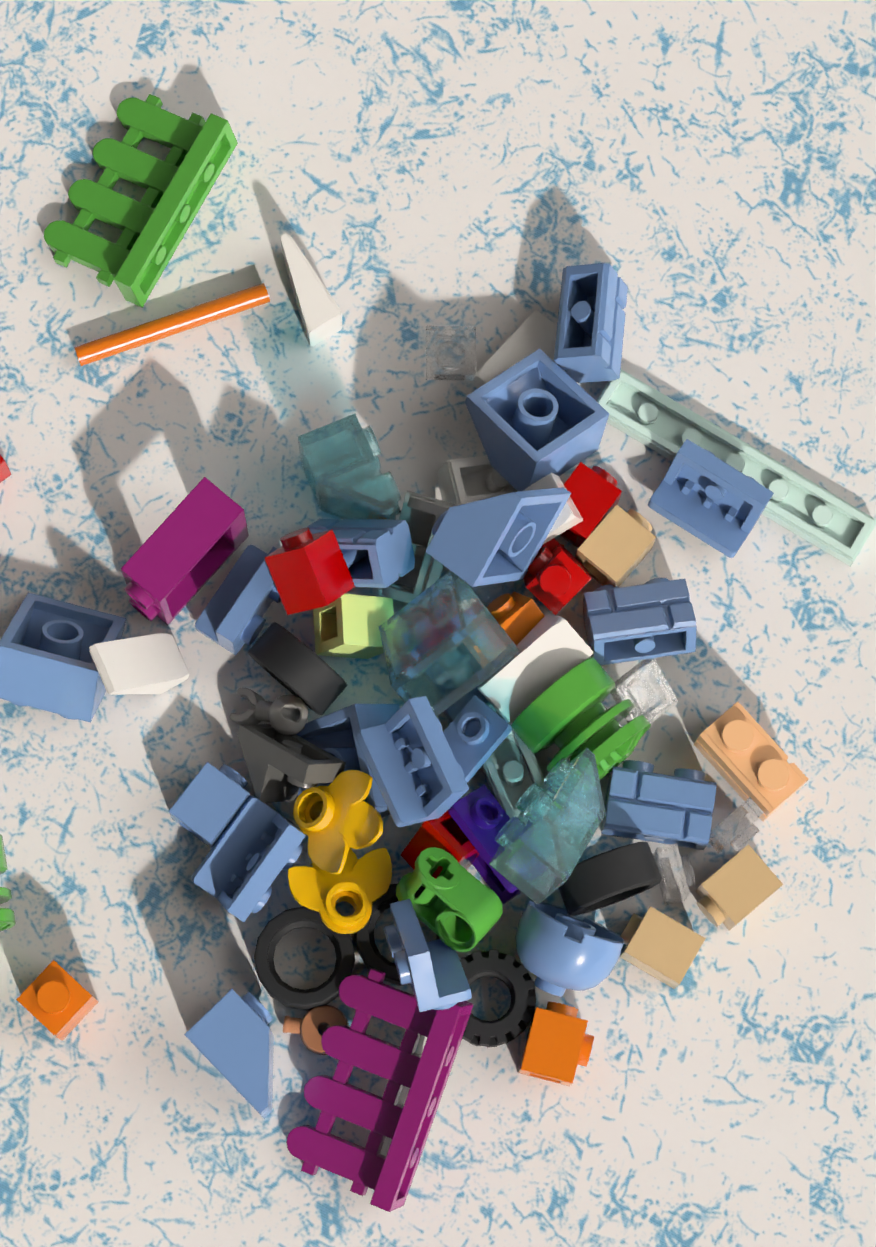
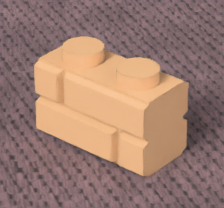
[694,702,809,821]

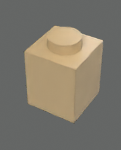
[575,505,656,587]
[696,844,783,931]
[620,906,706,989]

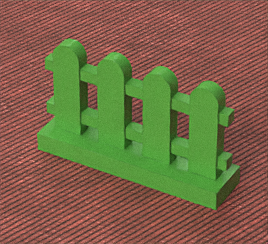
[44,94,238,308]

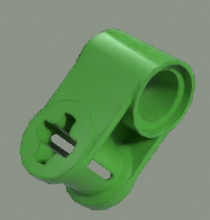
[396,847,503,952]

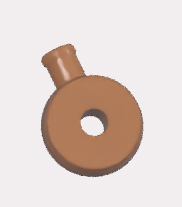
[283,1005,349,1055]

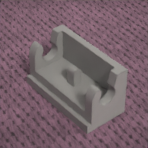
[378,490,458,611]

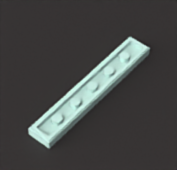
[597,369,876,567]

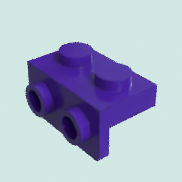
[448,784,548,905]

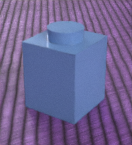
[168,762,250,848]

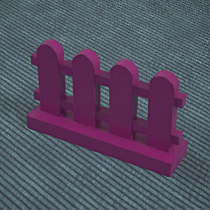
[286,968,474,1212]

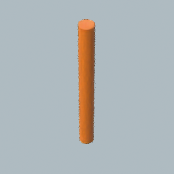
[74,283,270,366]

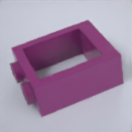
[121,477,249,625]

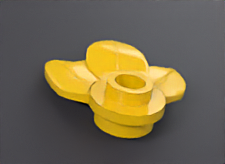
[293,770,383,874]
[288,848,392,934]

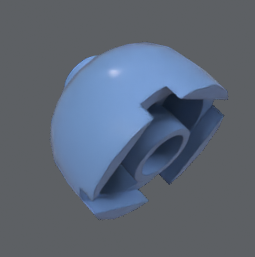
[515,900,624,997]

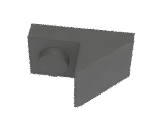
[237,724,346,803]

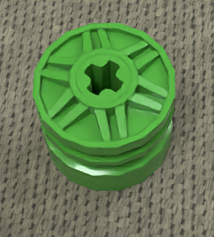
[511,657,651,796]

